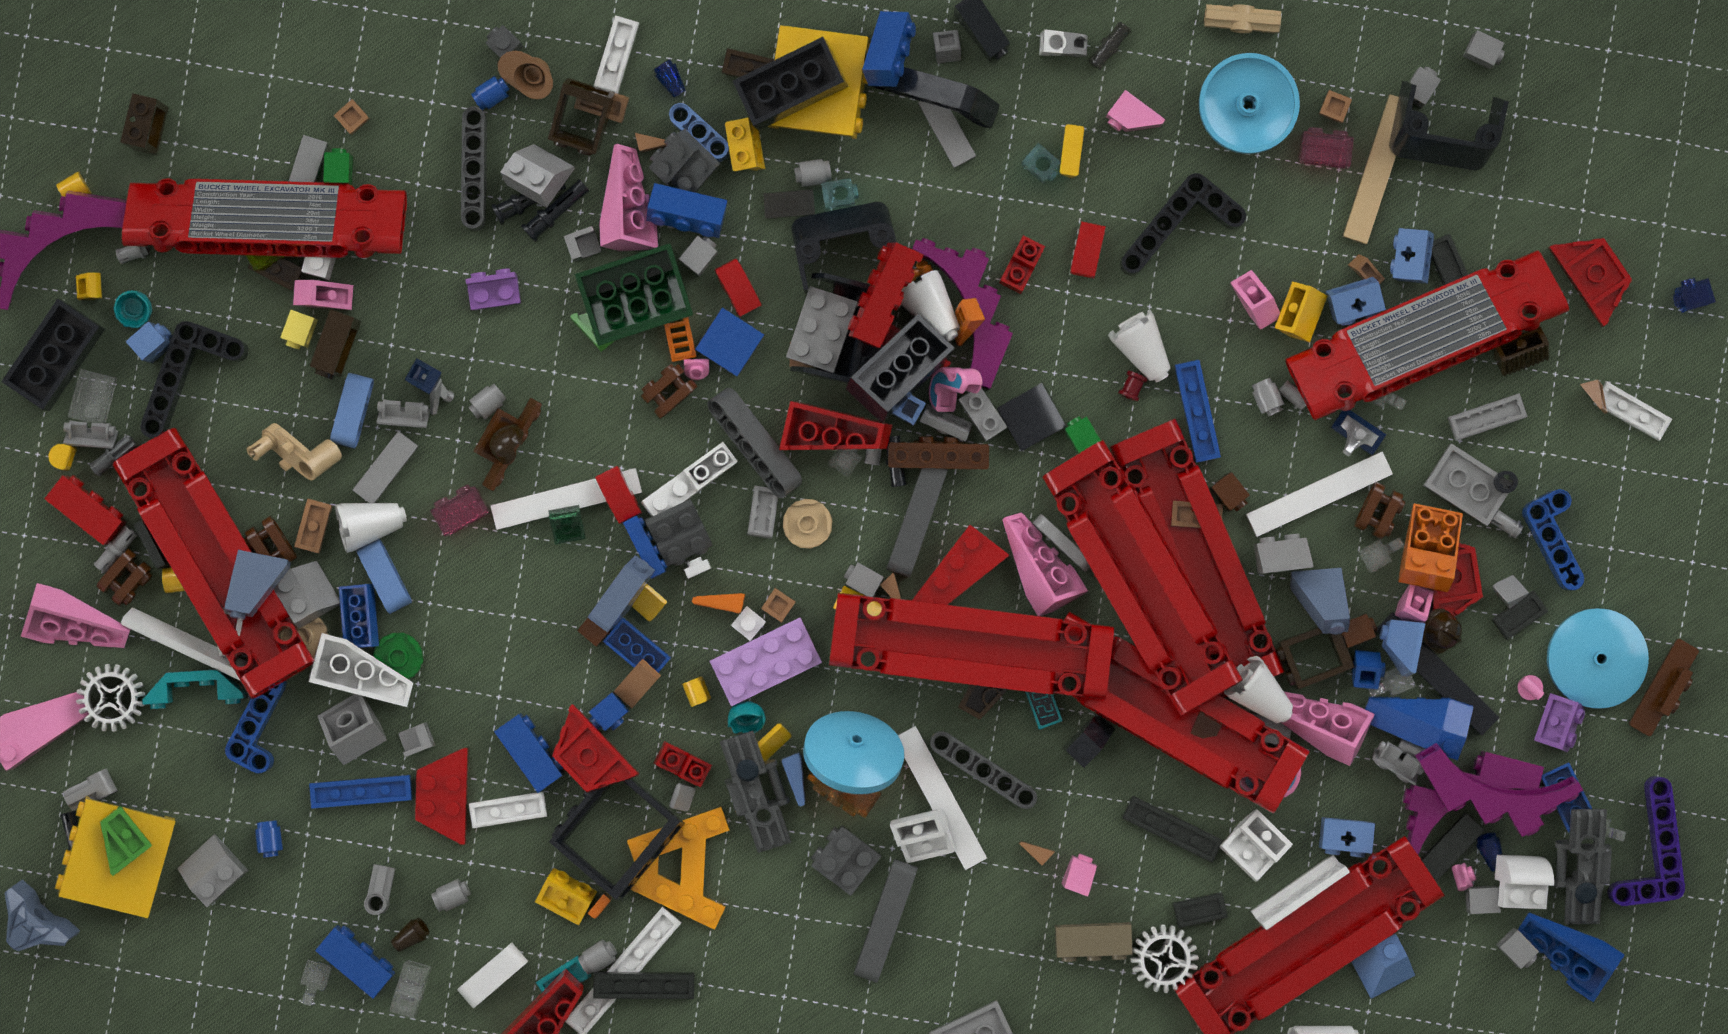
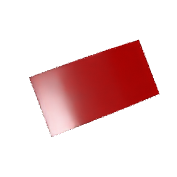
[1070,221,1106,279]
[999,235,1045,294]
[714,258,761,317]
[595,466,642,524]
[654,741,712,787]

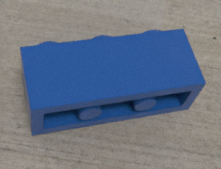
[862,11,916,87]
[646,183,727,238]
[494,713,564,793]
[315,925,395,998]

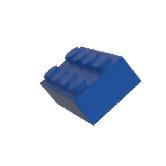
[623,516,668,579]
[339,584,379,648]
[603,617,672,673]
[1541,762,1592,834]

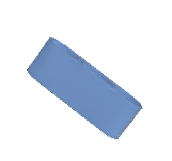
[669,103,729,162]
[330,373,374,449]
[356,539,412,614]

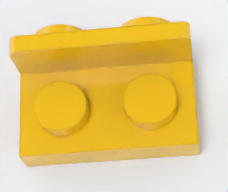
[725,118,765,172]
[535,868,597,925]

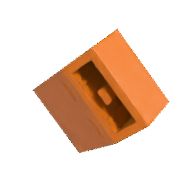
[1398,503,1463,592]

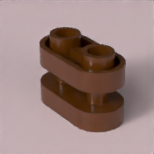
[641,363,698,419]
[1354,482,1405,539]
[244,516,297,562]
[96,549,153,606]

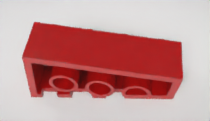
[848,242,924,348]
[779,401,892,450]
[912,525,1009,605]
[501,968,584,1034]

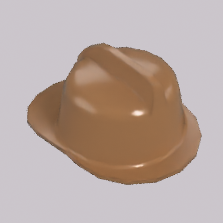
[498,51,553,99]

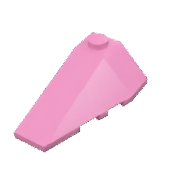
[600,144,658,251]
[1002,512,1088,616]
[21,583,130,648]
[0,692,89,771]
[1281,692,1374,766]

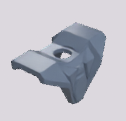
[4,880,80,951]

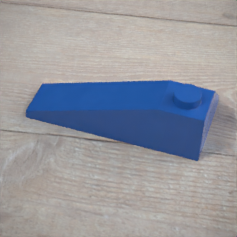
[1365,697,1473,760]
[1518,913,1624,1002]

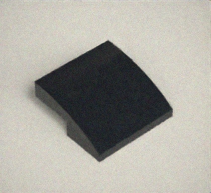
[997,383,1067,451]

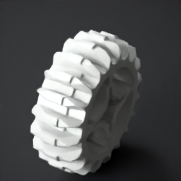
[76,664,146,732]
[1130,924,1199,993]

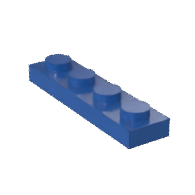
[1174,360,1221,463]
[309,775,413,809]

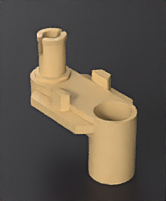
[247,423,342,481]

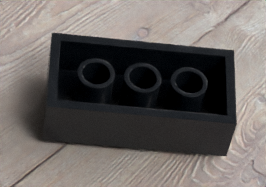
[733,37,849,130]
[1,299,106,411]
[845,314,954,423]

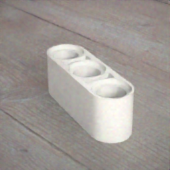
[457,943,528,1008]

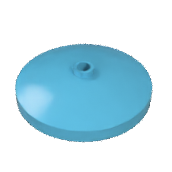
[1199,53,1300,154]
[1547,608,1649,709]
[803,711,904,794]

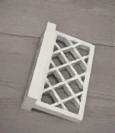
[1251,855,1350,930]

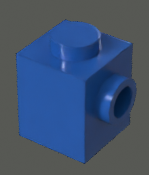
[1351,650,1385,689]
[589,692,629,731]

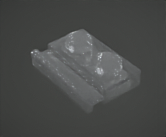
[68,369,117,424]

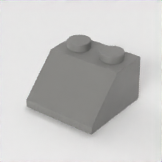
[500,144,575,208]
[1254,533,1313,574]
[274,561,340,629]
[318,694,387,765]
[177,834,249,907]

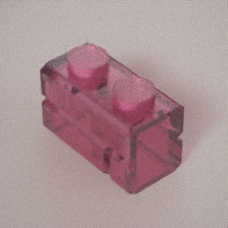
[1298,127,1354,169]
[430,484,491,537]

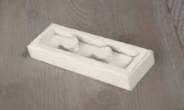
[594,15,639,94]
[1593,382,1672,441]
[469,791,547,828]

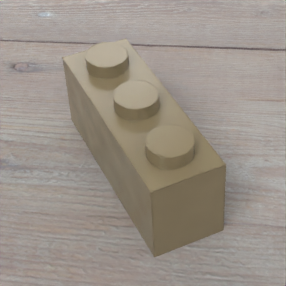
[1055,922,1133,962]

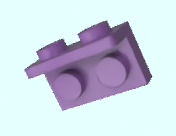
[465,269,521,311]
[1534,693,1585,752]

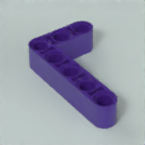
[1607,776,1685,906]

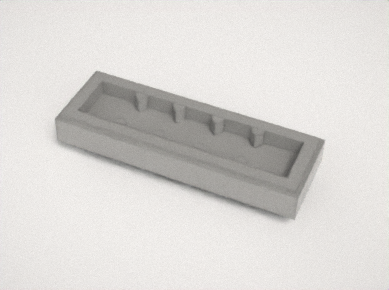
[1447,393,1528,441]

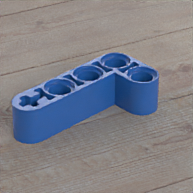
[1522,489,1584,590]
[225,680,287,773]

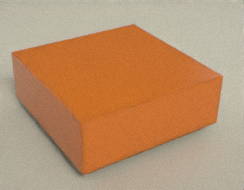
[588,892,612,919]

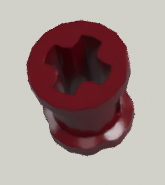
[1118,370,1148,402]

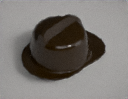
[1422,608,1462,654]

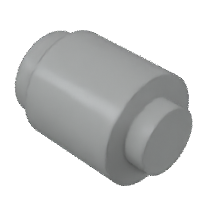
[794,159,832,187]
[1252,378,1284,417]
[468,384,506,420]
[431,879,471,912]
[578,939,617,975]

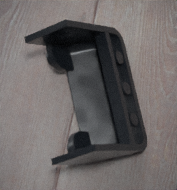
[1389,81,1509,170]
[791,202,896,294]
[790,273,883,383]

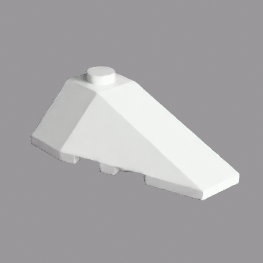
[308,633,413,707]

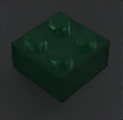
[548,505,586,545]

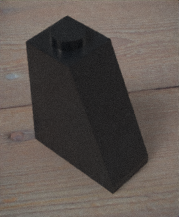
[954,0,1010,62]
[1062,713,1115,768]

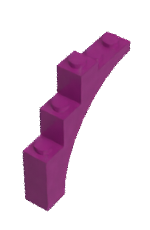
[0,191,127,310]
[912,238,1013,390]
[1415,743,1583,837]
[1403,751,1544,855]

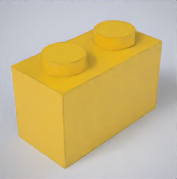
[1275,281,1328,342]

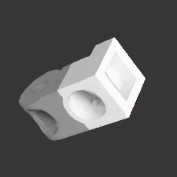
[1039,30,1088,57]

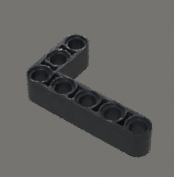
[872,67,1000,129]
[1120,173,1246,275]
[140,321,248,438]

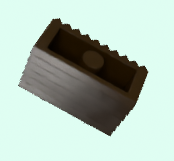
[1494,327,1550,377]

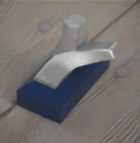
[405,358,454,415]
[1330,410,1386,456]

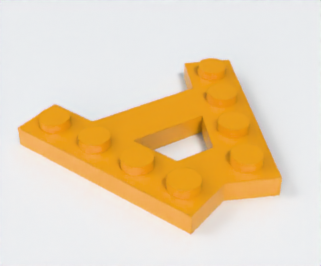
[627,806,730,930]

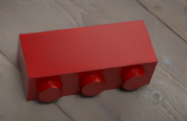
[44,475,127,545]

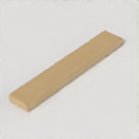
[1342,94,1414,245]

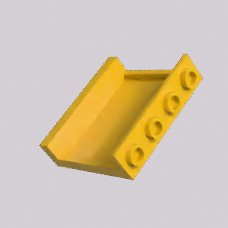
[768,25,871,139]
[55,796,176,918]

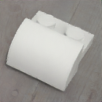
[890,809,955,863]
[1219,809,1293,882]
[1495,855,1554,909]

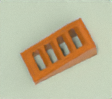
[955,298,985,346]
[664,317,697,362]
[692,593,745,614]

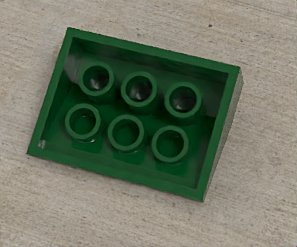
[574,243,694,346]

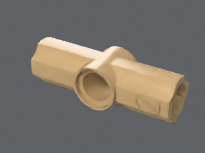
[1204,4,1281,34]

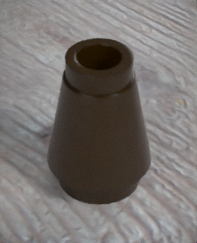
[391,918,430,952]

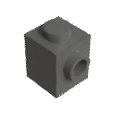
[485,25,523,58]

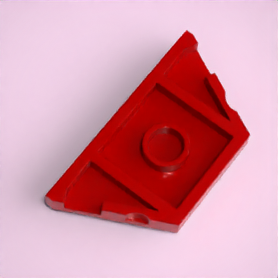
[1548,238,1632,327]
[1430,543,1483,617]
[552,704,640,792]
[415,748,468,845]

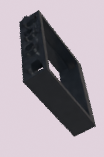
[549,778,685,901]

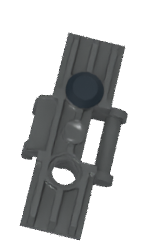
[720,730,791,853]
[1554,809,1612,925]

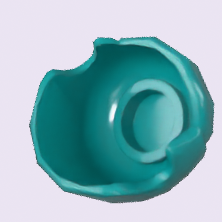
[113,290,152,328]
[728,701,766,734]

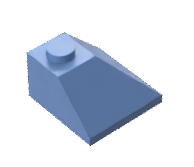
[1380,620,1425,677]
[1351,933,1415,999]

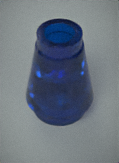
[653,59,686,98]
[1476,832,1503,872]

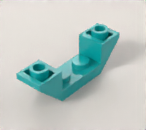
[142,670,247,709]

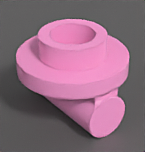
[684,359,709,380]
[1517,675,1544,700]
[1451,863,1476,891]

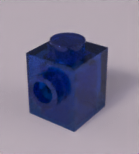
[1673,277,1716,313]

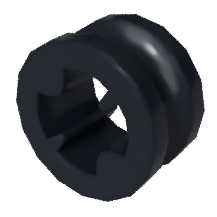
[1493,471,1518,493]

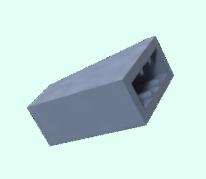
[224,550,291,620]
[587,555,655,633]
[1290,568,1350,634]

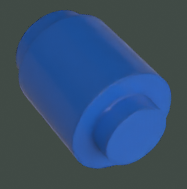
[471,76,510,111]
[255,820,283,858]

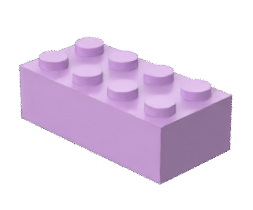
[710,617,822,706]

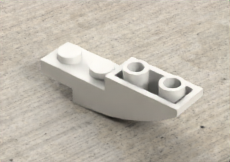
[641,442,738,517]

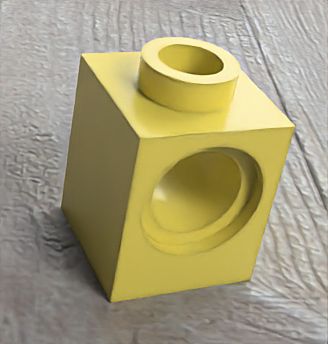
[280,310,318,350]

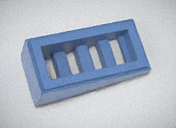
[782,752,805,806]

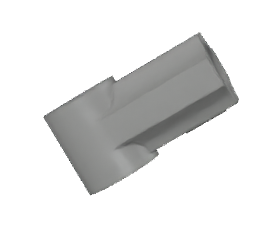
[63,768,118,811]
[364,864,396,915]

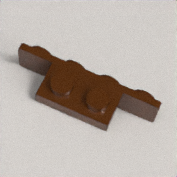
[473,398,542,491]
[888,436,989,469]
[1629,639,1699,736]

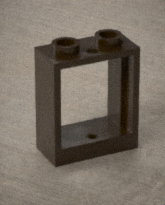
[548,78,615,155]
[120,93,169,156]
[310,309,361,380]
[1276,627,1355,689]

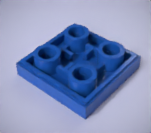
[695,308,764,377]

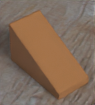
[635,133,667,153]
[1348,254,1385,285]
[1580,380,1607,414]
[880,572,901,599]
[1019,841,1055,865]

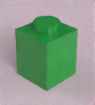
[323,148,353,185]
[1065,416,1101,454]

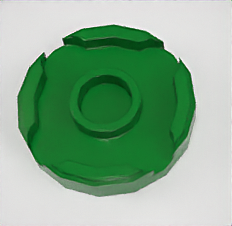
[374,633,423,680]

